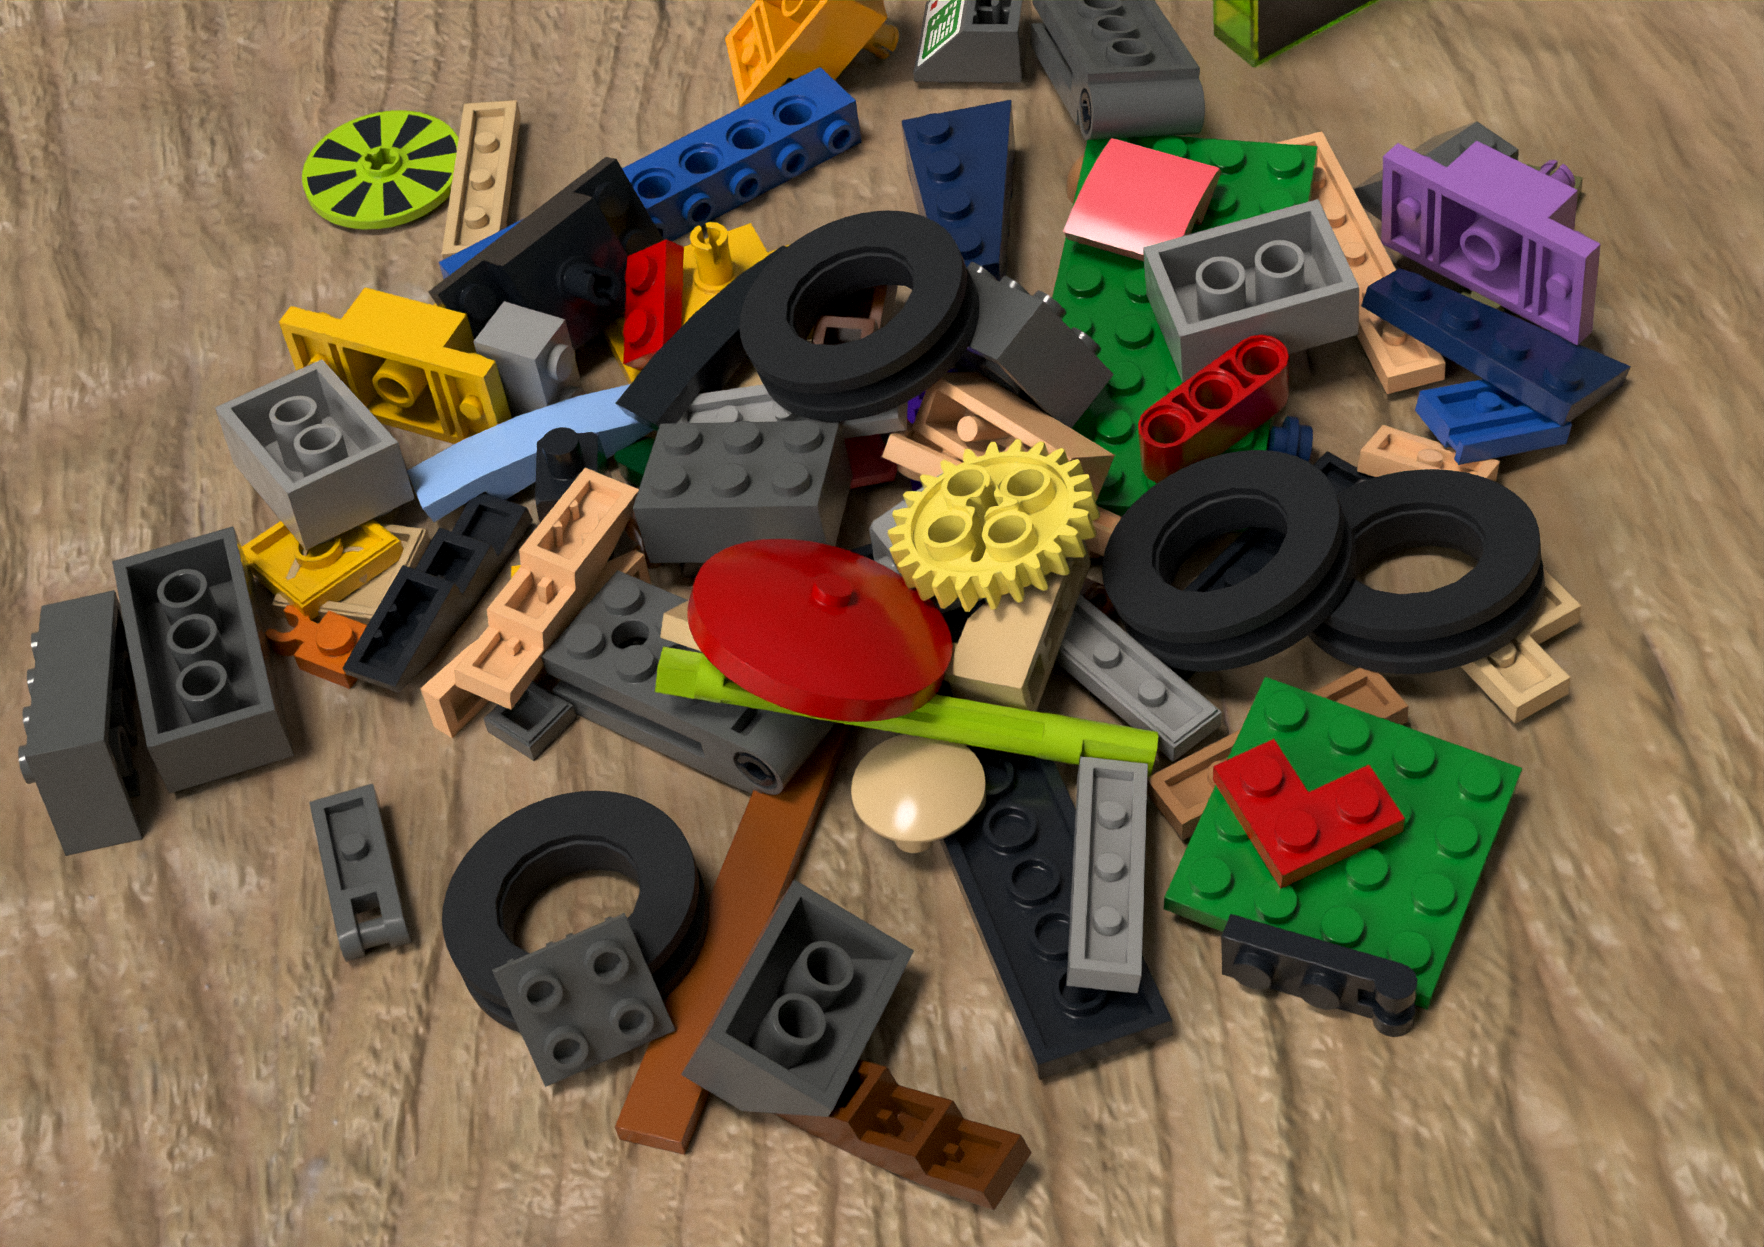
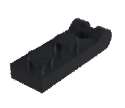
[1221,914,1418,1037]

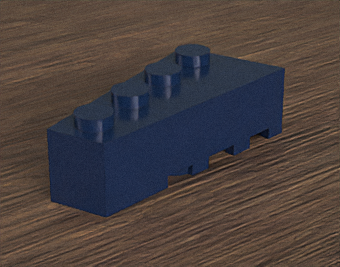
[901,100,1016,281]

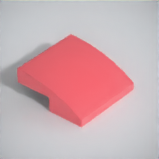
[1063,138,1221,262]

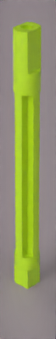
[655,647,1158,777]

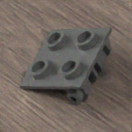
[492,913,675,1087]

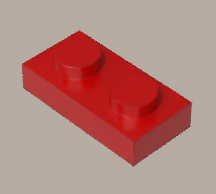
[623,239,684,371]

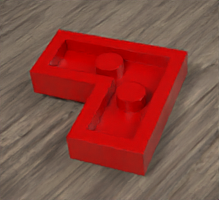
[1213,739,1405,889]

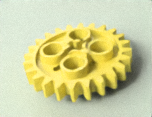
[888,439,1100,612]

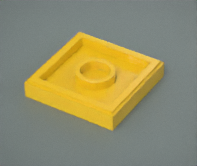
[242,519,404,620]

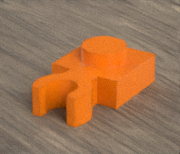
[265,605,367,689]

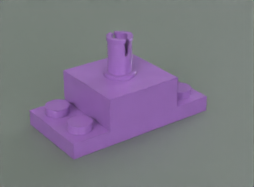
[1381,141,1601,346]

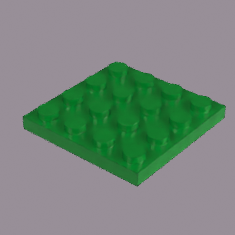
[1164,677,1522,1010]

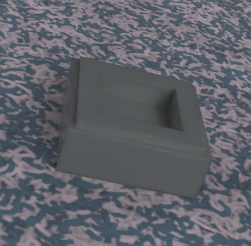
[483,681,577,761]

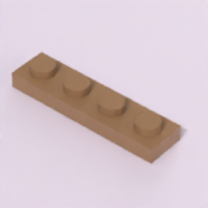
[1147,668,1409,840]

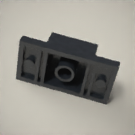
[428,157,664,351]

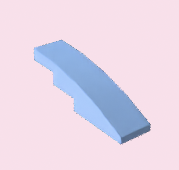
[407,384,654,522]

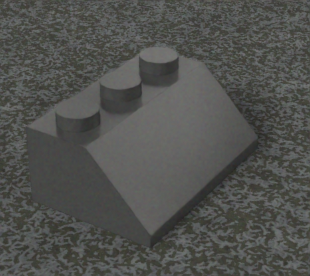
[681,879,914,1117]

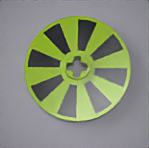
[302,110,459,230]

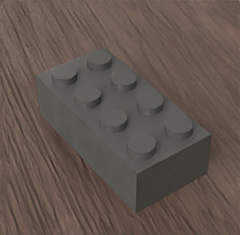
[112,526,294,794]

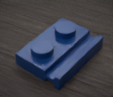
[1415,379,1572,465]

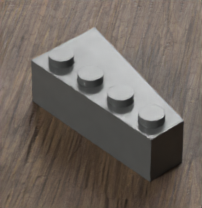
[18,590,142,856]

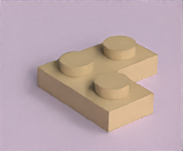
[1461,568,1581,724]

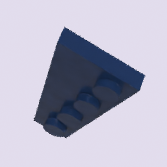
[1361,268,1631,426]

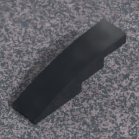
[615,245,787,431]
[342,493,533,693]

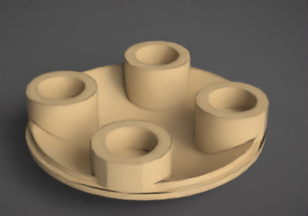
[851,734,987,853]

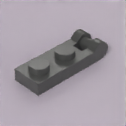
[309,783,412,962]

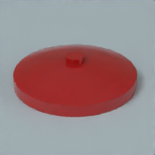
[687,539,953,722]

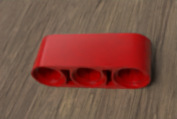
[1138,335,1289,483]

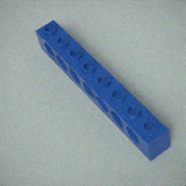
[439,67,862,279]

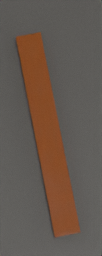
[615,723,854,1155]

